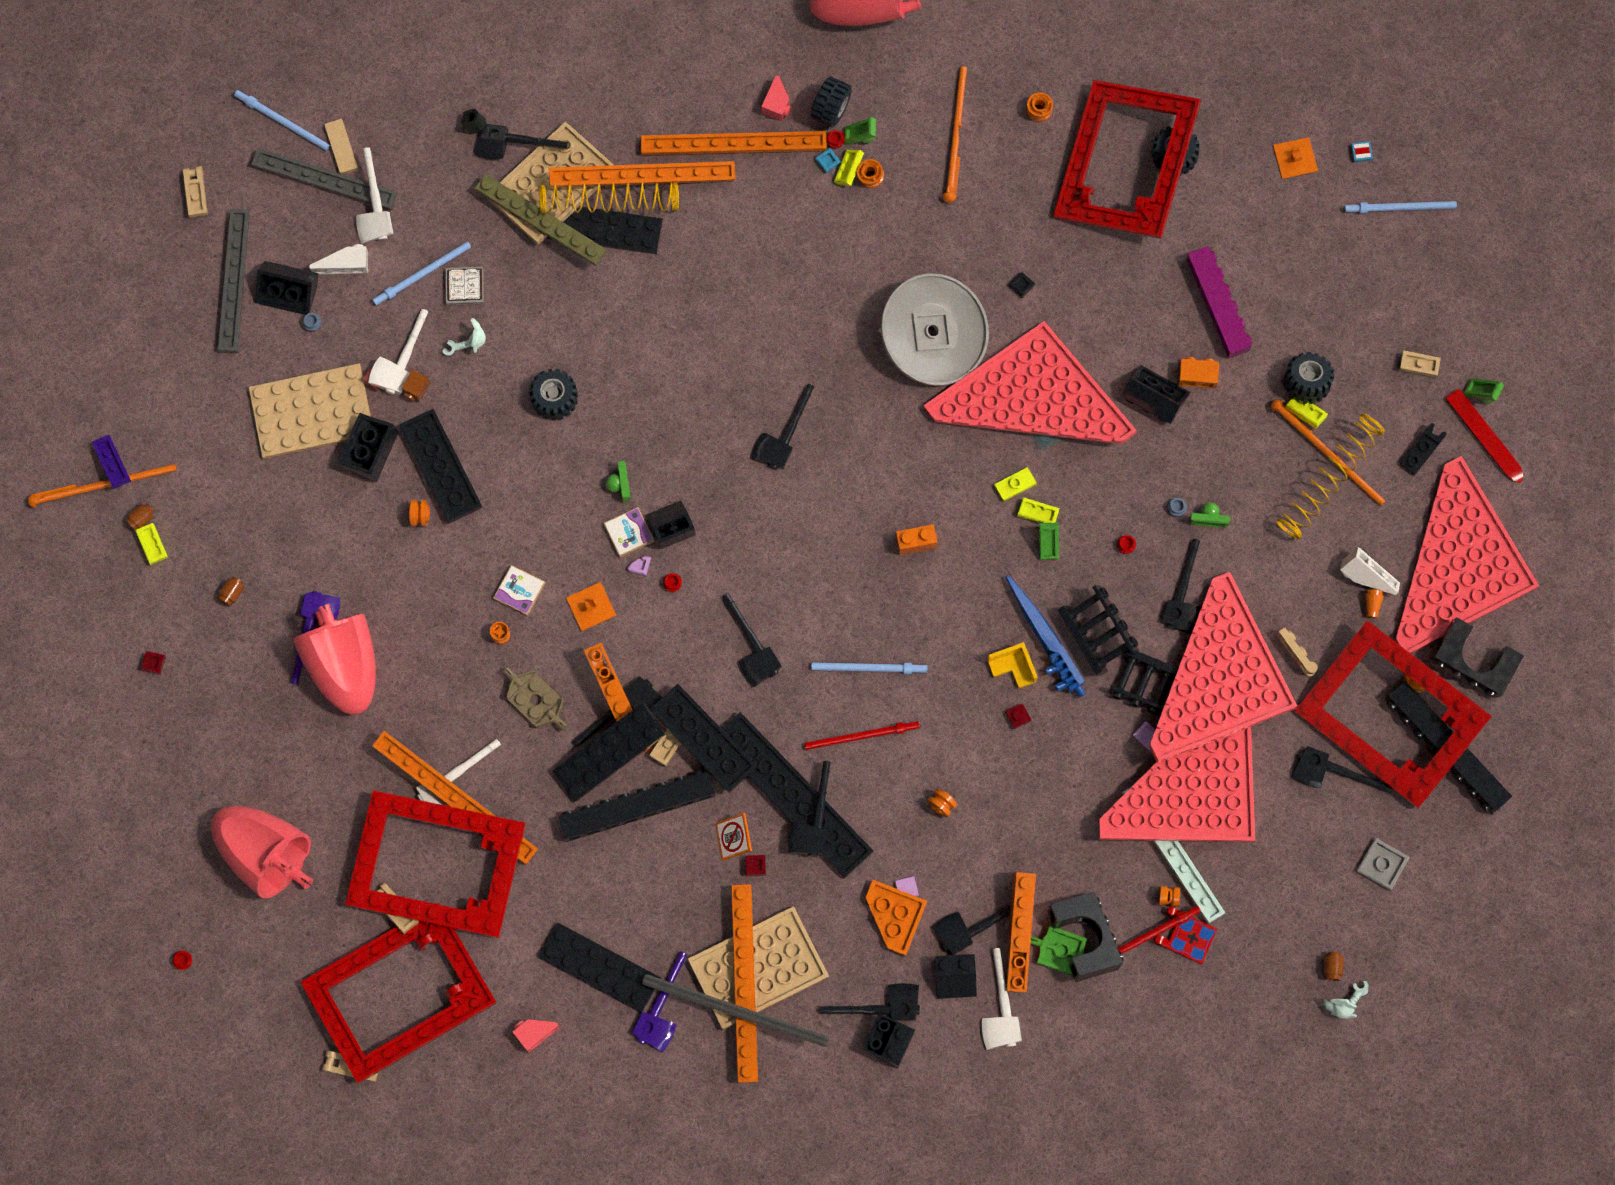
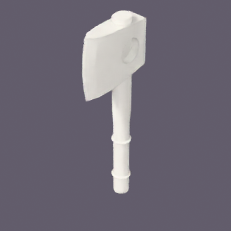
[356,148,393,244]
[368,309,428,395]
[416,739,501,807]
[982,948,1022,1050]

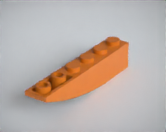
[584,643,651,754]
[1006,872,1036,993]

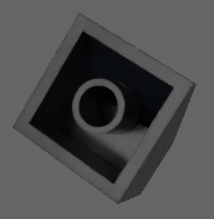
[934,954,977,999]

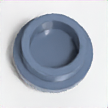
[302,313,322,331]
[1168,498,1187,517]

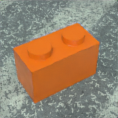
[1178,357,1219,389]
[896,524,938,555]

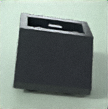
[646,501,696,550]
[862,1013,915,1068]

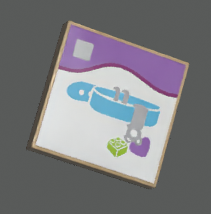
[604,507,655,557]
[493,565,545,616]

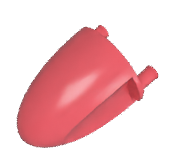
[809,0,922,26]
[293,604,376,715]
[211,806,313,898]

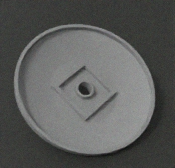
[881,274,989,386]

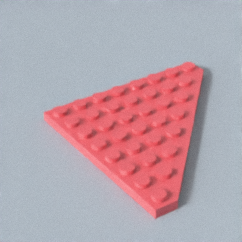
[923,321,1137,444]
[1395,456,1539,653]
[1149,572,1297,763]
[1098,727,1255,842]

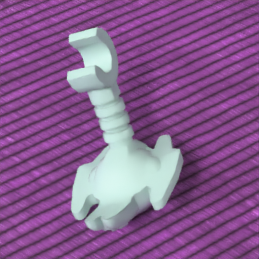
[442,318,486,355]
[1323,981,1368,1019]

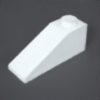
[310,244,368,274]
[1340,547,1400,595]

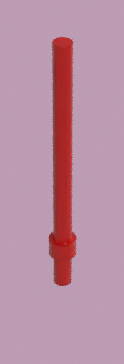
[805,721,920,750]
[1117,905,1201,954]

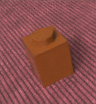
[401,369,431,402]

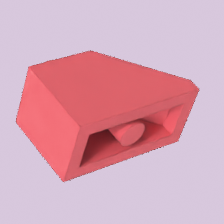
[761,75,791,121]
[513,1019,560,1053]

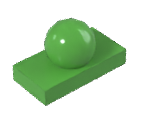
[844,117,876,145]
[1464,378,1504,404]
[606,461,631,503]
[1190,502,1230,528]
[1039,522,1059,560]

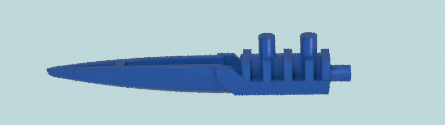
[1005,576,1086,698]

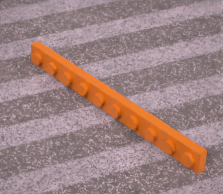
[641,131,827,155]
[548,161,736,188]
[372,731,538,865]
[732,884,758,1083]

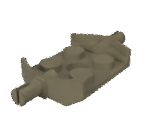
[503,667,568,731]

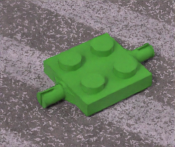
[1030,926,1087,976]

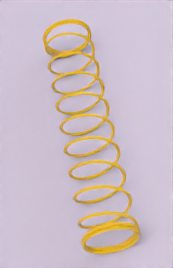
[539,182,679,214]
[1276,414,1385,540]

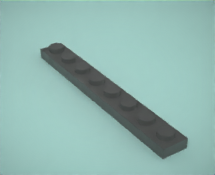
[251,148,398,211]
[218,209,250,353]

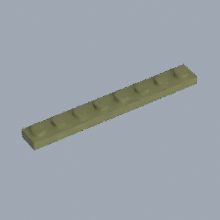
[475,174,607,266]

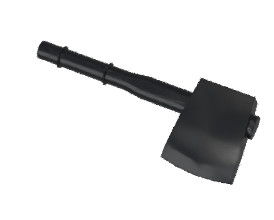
[475,124,569,159]
[751,384,814,470]
[1162,539,1201,634]
[722,593,782,687]
[573,676,662,747]
[1292,746,1392,793]
[788,761,831,857]
[932,906,1010,955]
[821,983,920,1021]

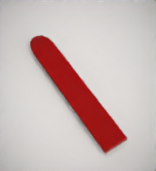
[1445,389,1523,483]

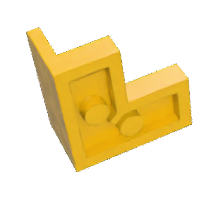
[987,642,1038,689]

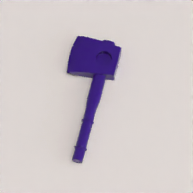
[290,591,341,685]
[632,951,687,1053]

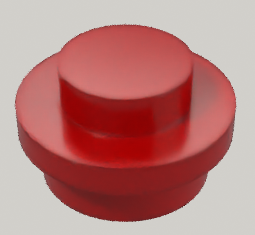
[826,130,845,149]
[1117,535,1136,554]
[663,573,682,592]
[173,950,193,970]

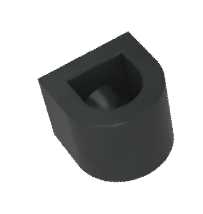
[462,109,486,134]

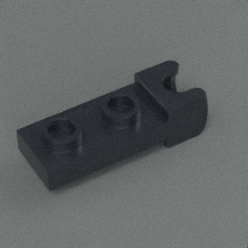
[1400,423,1447,476]

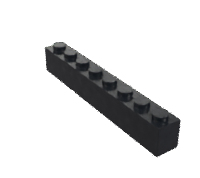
[1386,681,1513,815]
[558,770,715,842]

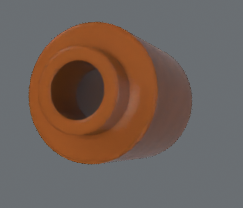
[126,503,155,530]
[217,577,244,606]
[1323,952,1344,981]

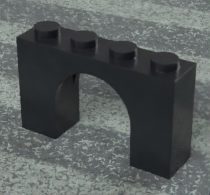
[1431,617,1524,698]
[1047,892,1123,983]

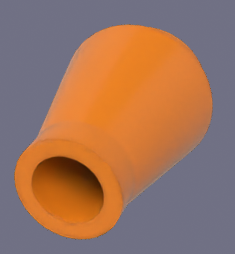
[1365,589,1384,618]

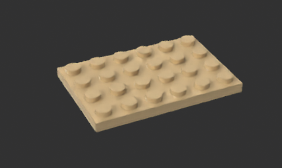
[487,121,614,245]
[249,363,371,459]
[688,906,829,1030]

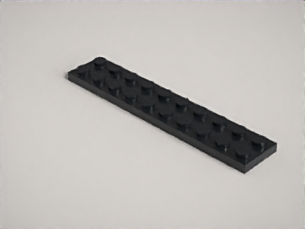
[722,712,874,878]

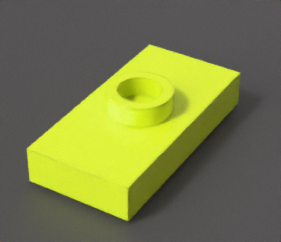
[834,149,864,186]
[1285,397,1328,429]
[994,467,1037,502]
[1017,497,1060,523]
[135,523,168,565]

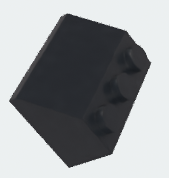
[255,261,319,315]
[1122,365,1191,424]
[337,413,399,483]

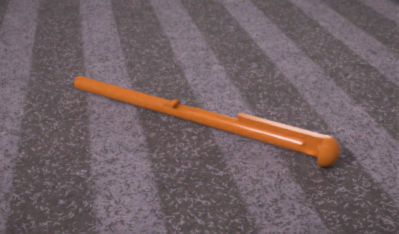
[942,66,967,203]
[1271,399,1385,506]
[28,464,177,508]

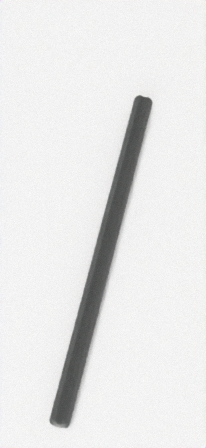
[642,974,829,1047]

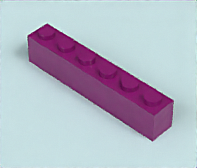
[1186,246,1252,359]

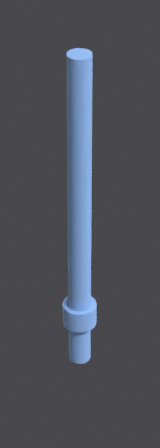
[234,90,330,151]
[1344,201,1457,214]
[372,241,471,306]
[812,663,927,674]

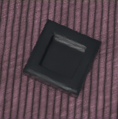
[1009,272,1035,298]

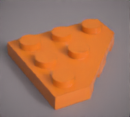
[865,880,928,956]

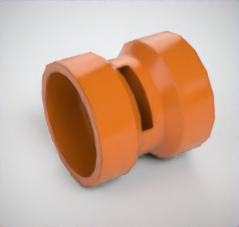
[490,622,510,644]
[1158,886,1180,907]

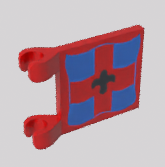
[1154,907,1217,964]

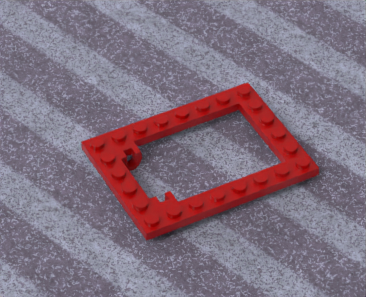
[1053,80,1201,239]
[1295,620,1492,808]
[345,790,526,938]
[301,902,497,1084]

